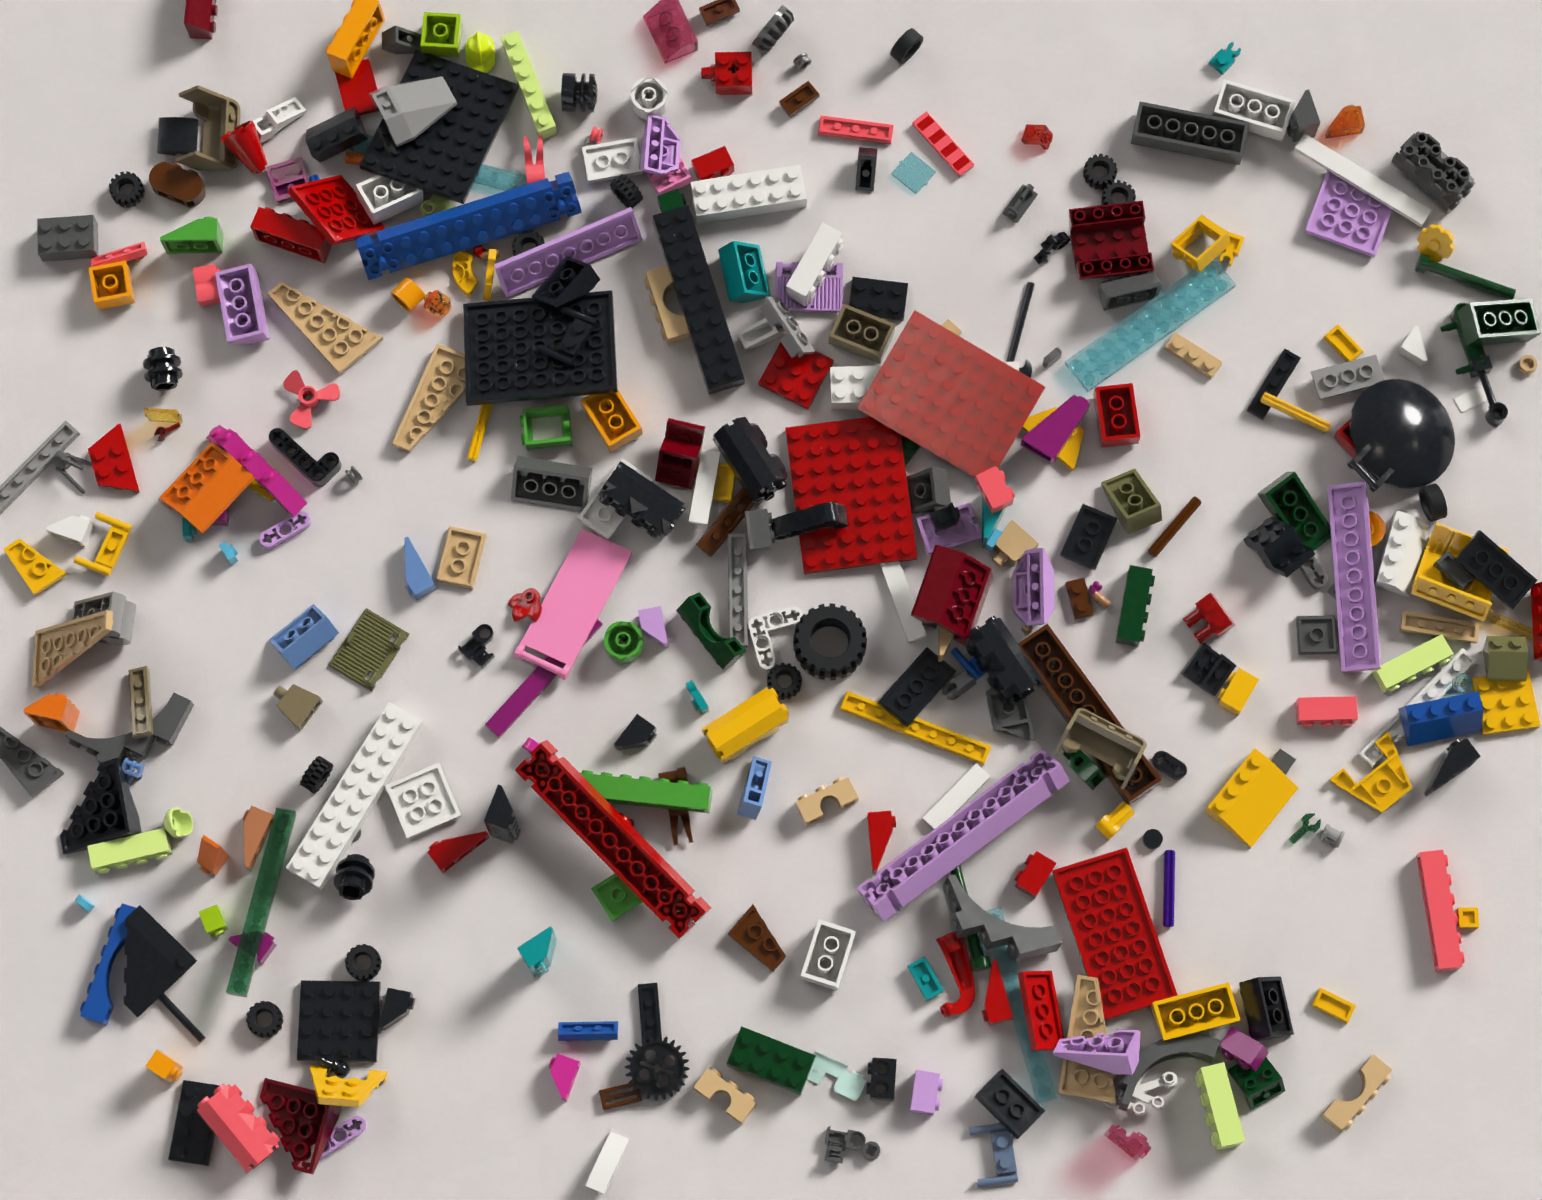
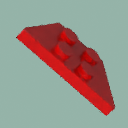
[88,423,140,493]

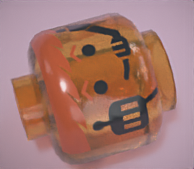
[423,290,452,318]

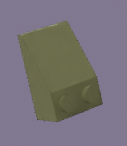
[1101,469,1162,534]

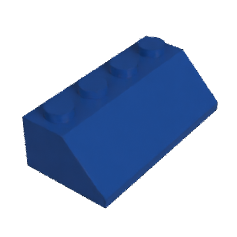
[1398,691,1483,747]

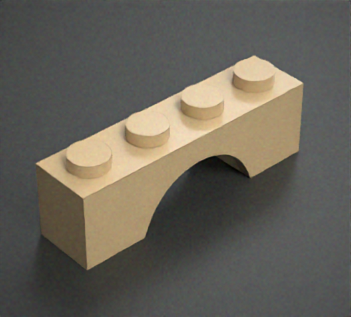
[644,265,690,345]
[1320,1054,1392,1132]

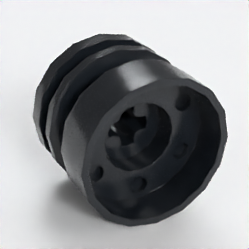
[561,73,598,112]

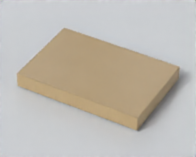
[436,526,487,589]

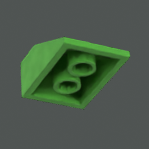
[160,216,223,254]

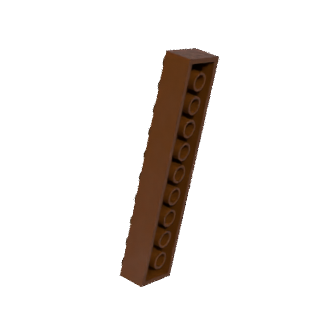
[1018,624,1162,805]

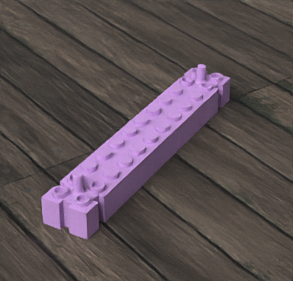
[857,749,1070,921]

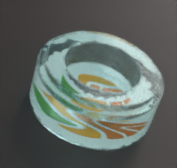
[1452,673,1473,693]

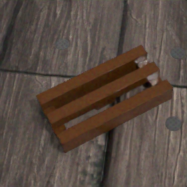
[599,1083,642,1111]

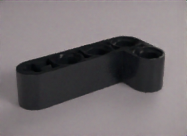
[269,428,342,487]
[771,502,848,540]

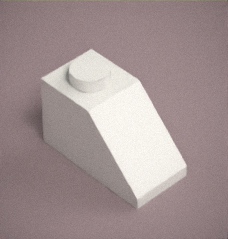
[46,515,94,547]

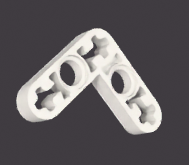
[748,607,803,671]

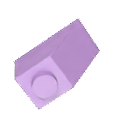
[635,606,668,648]

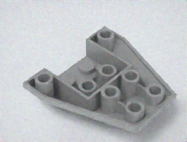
[369,76,457,147]

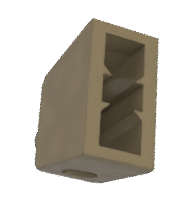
[273,684,323,731]

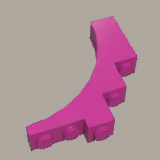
[206,425,307,516]

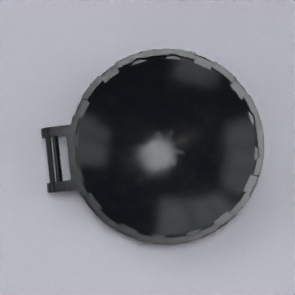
[1347,379,1455,492]

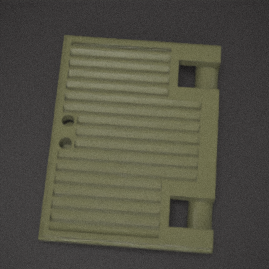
[329,608,410,691]

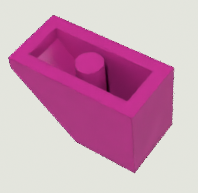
[549,1053,581,1101]

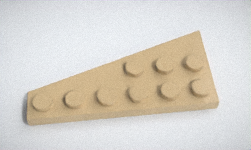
[392,344,466,452]

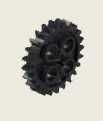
[624,1035,690,1101]

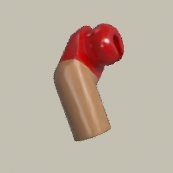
[473,245,500,261]

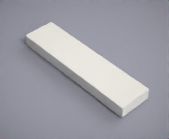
[689,449,721,526]
[923,763,990,830]

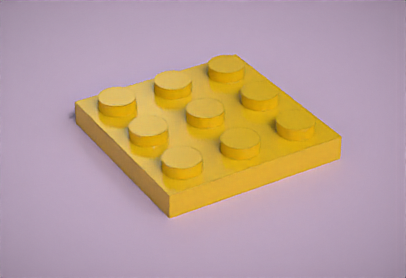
[1470,670,1541,736]

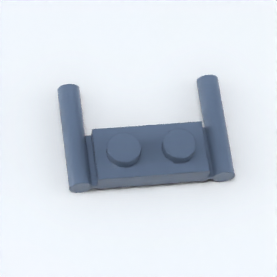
[969,1123,1018,1187]

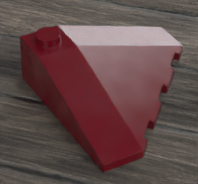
[260,1078,342,1174]

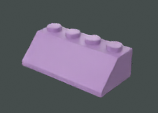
[215,264,270,344]

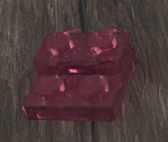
[1104,1125,1152,1160]

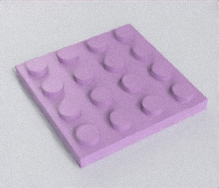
[1304,170,1392,258]

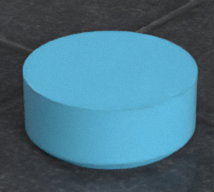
[75,894,95,912]

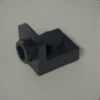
[929,503,960,532]

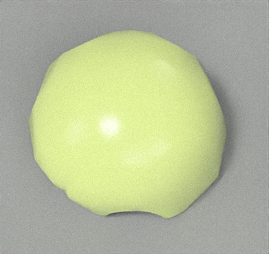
[163,808,193,838]

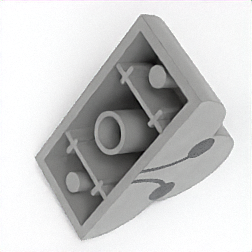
[71,592,136,645]

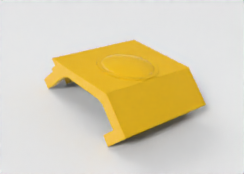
[1411,523,1509,621]

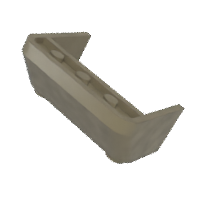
[176,85,240,171]
[1053,708,1147,790]

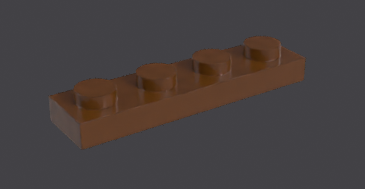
[696,487,756,557]

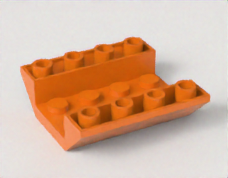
[158,442,255,534]

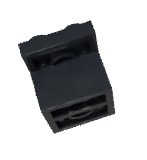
[1243,516,1315,578]

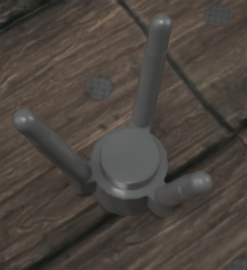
[52,450,92,494]

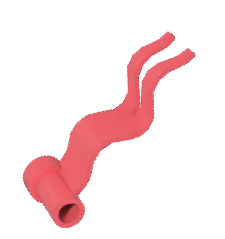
[523,136,545,184]

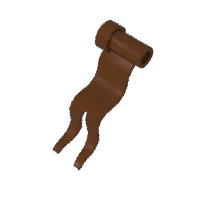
[658,767,693,845]

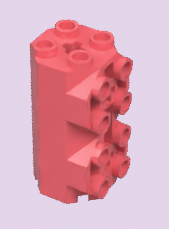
[197,1083,280,1173]

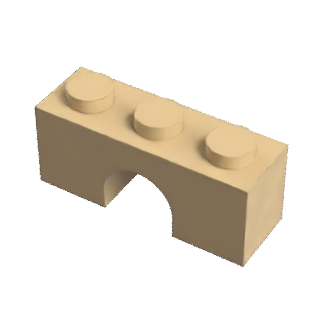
[796,777,859,826]
[693,1068,756,1124]

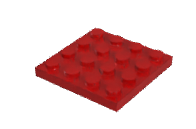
[287,175,386,246]

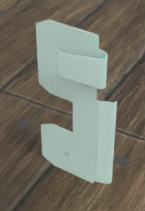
[807,1051,867,1101]

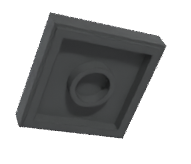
[1296,615,1338,655]

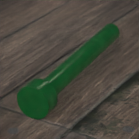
[1415,253,1516,300]
[950,865,991,972]

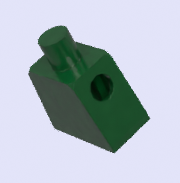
[1063,750,1106,791]

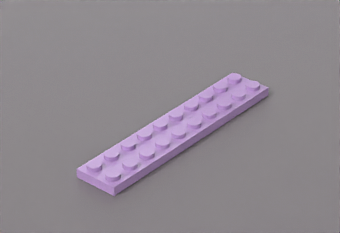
[1327,481,1381,673]

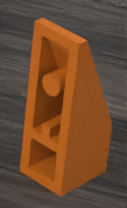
[197,835,230,875]

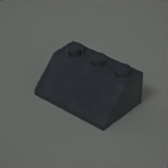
[306,106,368,163]
[1239,976,1294,1041]

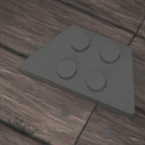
[985,687,1035,741]

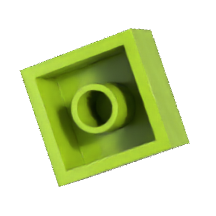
[420,12,462,57]

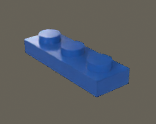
[558,1021,618,1041]

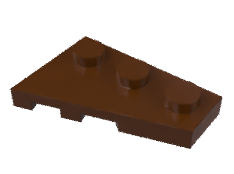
[728,904,786,972]

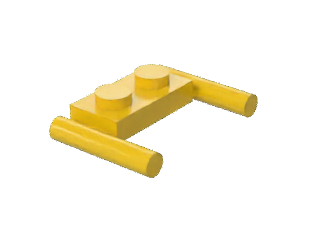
[74,512,133,577]

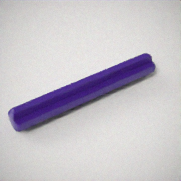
[1163,850,1175,928]

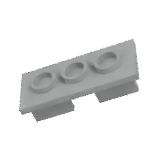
[759,297,815,358]
[1311,355,1384,400]

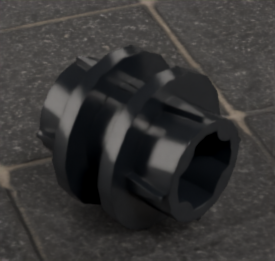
[143,347,183,391]
[334,854,375,900]

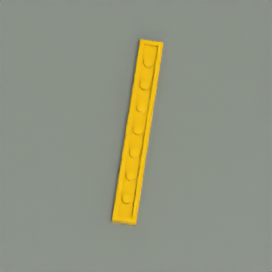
[840,691,991,765]

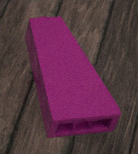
[1021,395,1090,465]

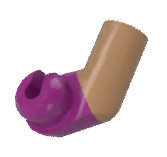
[1089,581,1111,609]

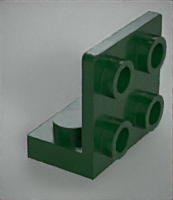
[1228,1057,1285,1110]

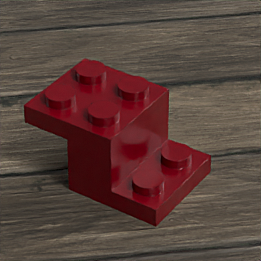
[655,418,705,489]

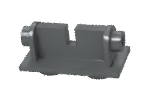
[1002,184,1038,223]

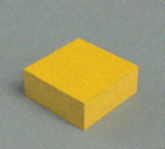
[1457,908,1479,928]

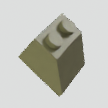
[1483,636,1528,682]

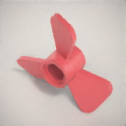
[283,370,340,429]

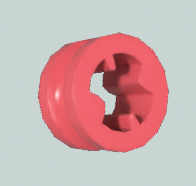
[589,126,603,144]

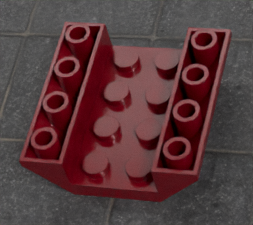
[1069,201,1154,280]
[911,545,993,646]

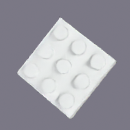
[385,763,462,839]

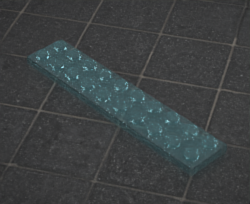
[1065,259,1236,392]

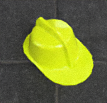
[465,32,496,73]

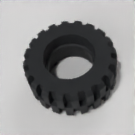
[793,603,867,681]

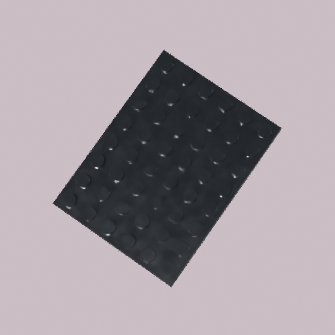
[359,50,519,204]
[463,290,618,406]

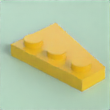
[3,538,68,596]

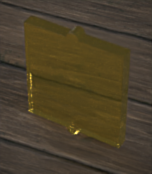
[144,408,183,423]

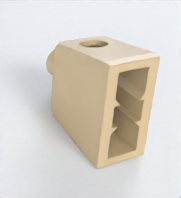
[992,520,1039,567]

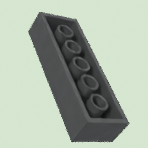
[1131,101,1249,165]

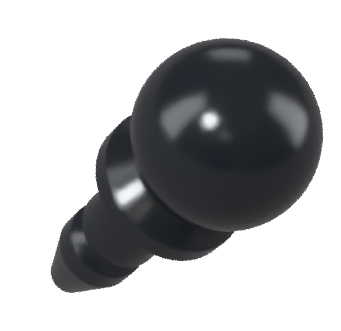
[314,1056,350,1078]

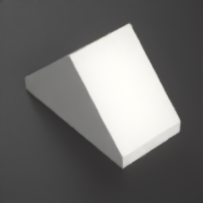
[1398,325,1427,367]

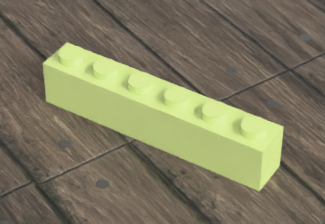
[501,31,557,140]

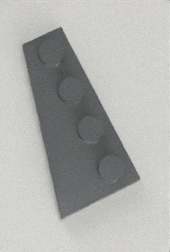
[0,727,64,798]

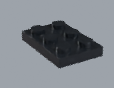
[849,277,908,321]
[1060,504,1118,570]
[975,1069,1045,1140]

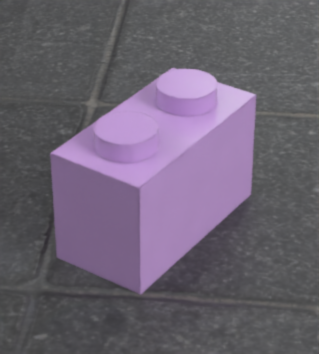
[910,1070,943,1115]

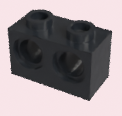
[866,1058,897,1101]

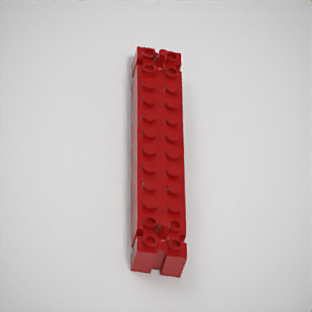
[515,740,711,939]

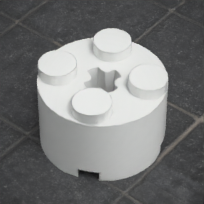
[631,77,668,120]

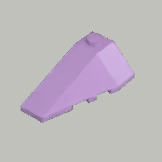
[1053,1029,1141,1075]

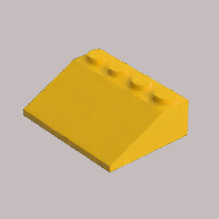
[1205,748,1298,848]

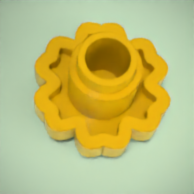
[1417,224,1455,262]

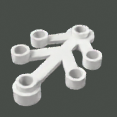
[1103,1070,1177,1116]

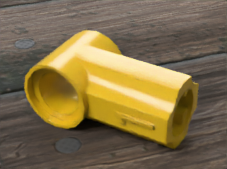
[1095,801,1135,840]

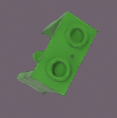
[520,404,573,451]

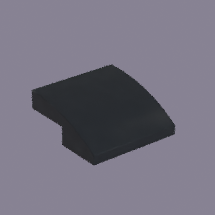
[157,117,198,156]
[1181,642,1237,696]

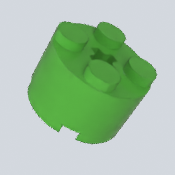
[604,621,643,664]

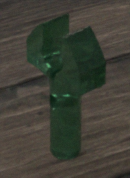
[1289,813,1321,844]

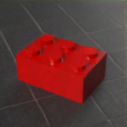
[1093,383,1141,448]

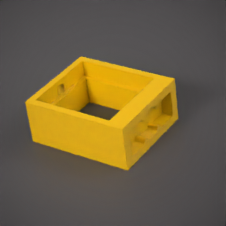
[1170,215,1231,272]

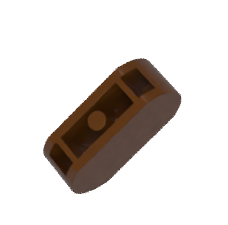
[149,162,206,208]

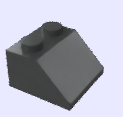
[1287,89,1320,142]
[907,467,951,514]
[744,509,775,550]

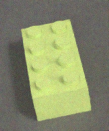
[1194,1062,1245,1150]

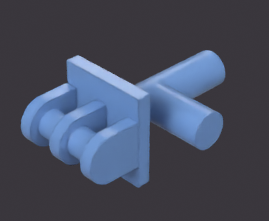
[122,757,145,788]

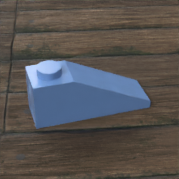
[404,536,437,600]
[737,756,772,820]

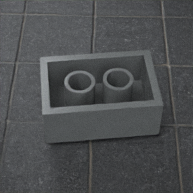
[37,215,98,262]

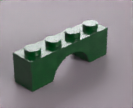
[676,592,746,670]

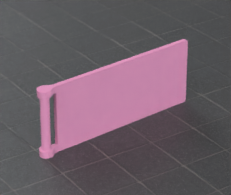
[514,529,632,680]

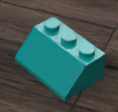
[718,241,771,303]
[517,926,557,977]

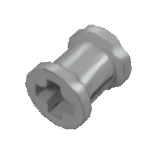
[1320,824,1345,848]

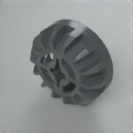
[752,5,794,52]

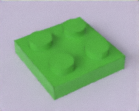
[591,874,644,922]

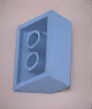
[269,604,339,669]

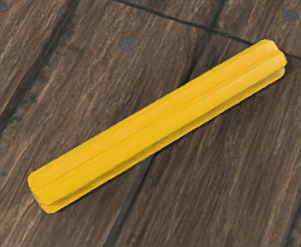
[1260,392,1331,433]
[467,404,493,461]

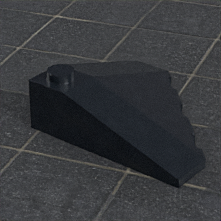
[60,758,142,855]
[124,905,197,1018]

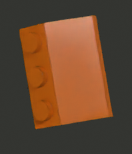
[24,693,80,732]

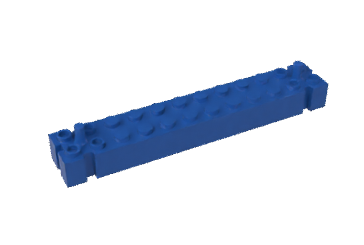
[355,171,582,280]

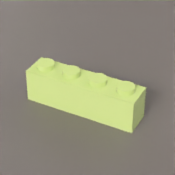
[1372,634,1454,693]
[87,828,172,873]

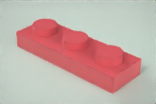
[90,242,148,267]

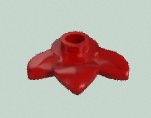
[508,588,542,622]

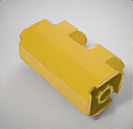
[702,687,789,764]

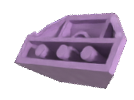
[639,114,681,176]
[1013,548,1055,626]

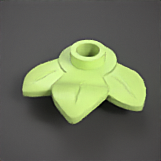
[419,194,454,217]

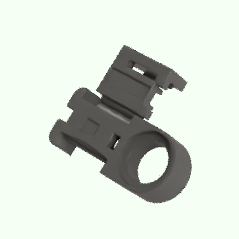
[825,1126,866,1164]

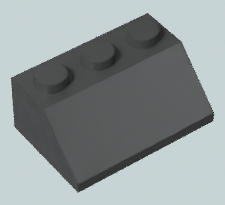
[1098,271,1162,311]

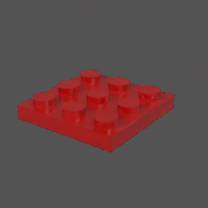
[758,342,834,409]

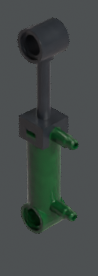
[1440,303,1508,426]

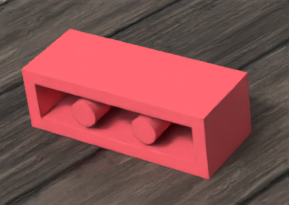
[1295,696,1358,727]

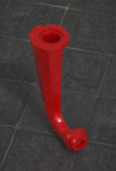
[936,932,975,1018]

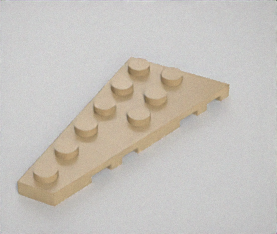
[267,281,383,374]
[32,610,113,688]
[1058,975,1118,1104]

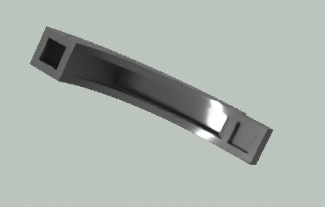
[1117,1034,1220,1111]

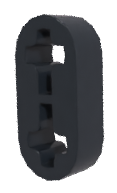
[1152,751,1187,780]

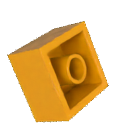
[89,261,135,310]

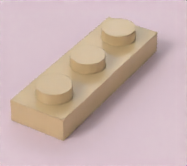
[1164,332,1222,379]

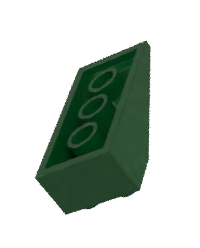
[1257,472,1331,551]

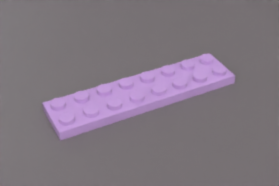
[493,207,643,298]

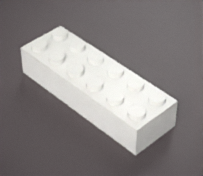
[691,165,807,224]

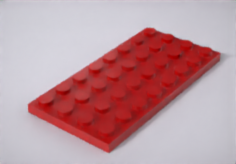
[1052,847,1178,1020]

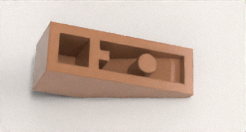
[243,805,276,871]

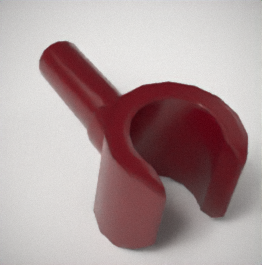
[154,423,181,442]

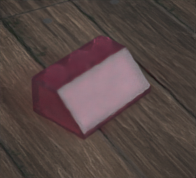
[643,0,698,64]

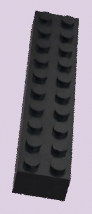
[653,205,745,395]

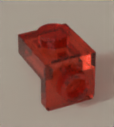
[1021,124,1053,150]

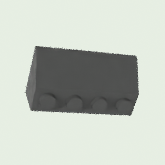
[511,456,593,511]

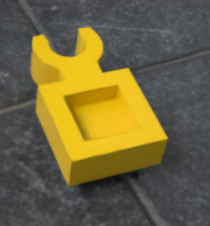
[1219,231,1244,267]

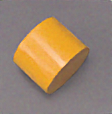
[390,277,426,312]

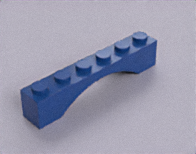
[80,903,136,1026]

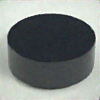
[1143,829,1163,849]

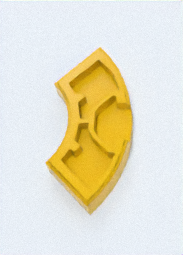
[483,249,497,301]
[452,250,480,297]

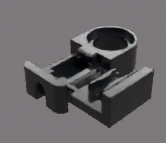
[1034,232,1071,265]
[458,624,495,669]

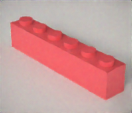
[1416,850,1465,972]

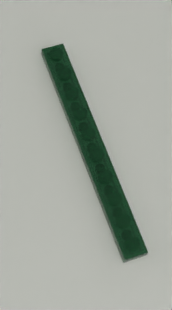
[226,808,296,998]

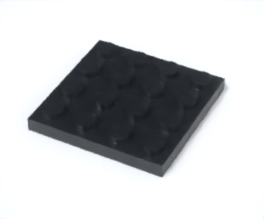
[297,980,381,1062]

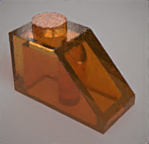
[1325,105,1365,139]

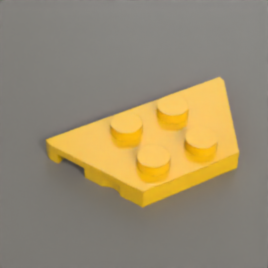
[1022,407,1085,471]

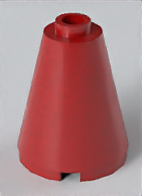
[220,121,268,174]

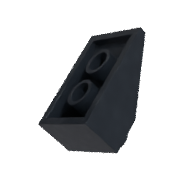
[532,256,601,308]
[1424,737,1481,797]

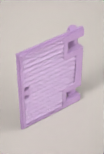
[775,262,843,312]

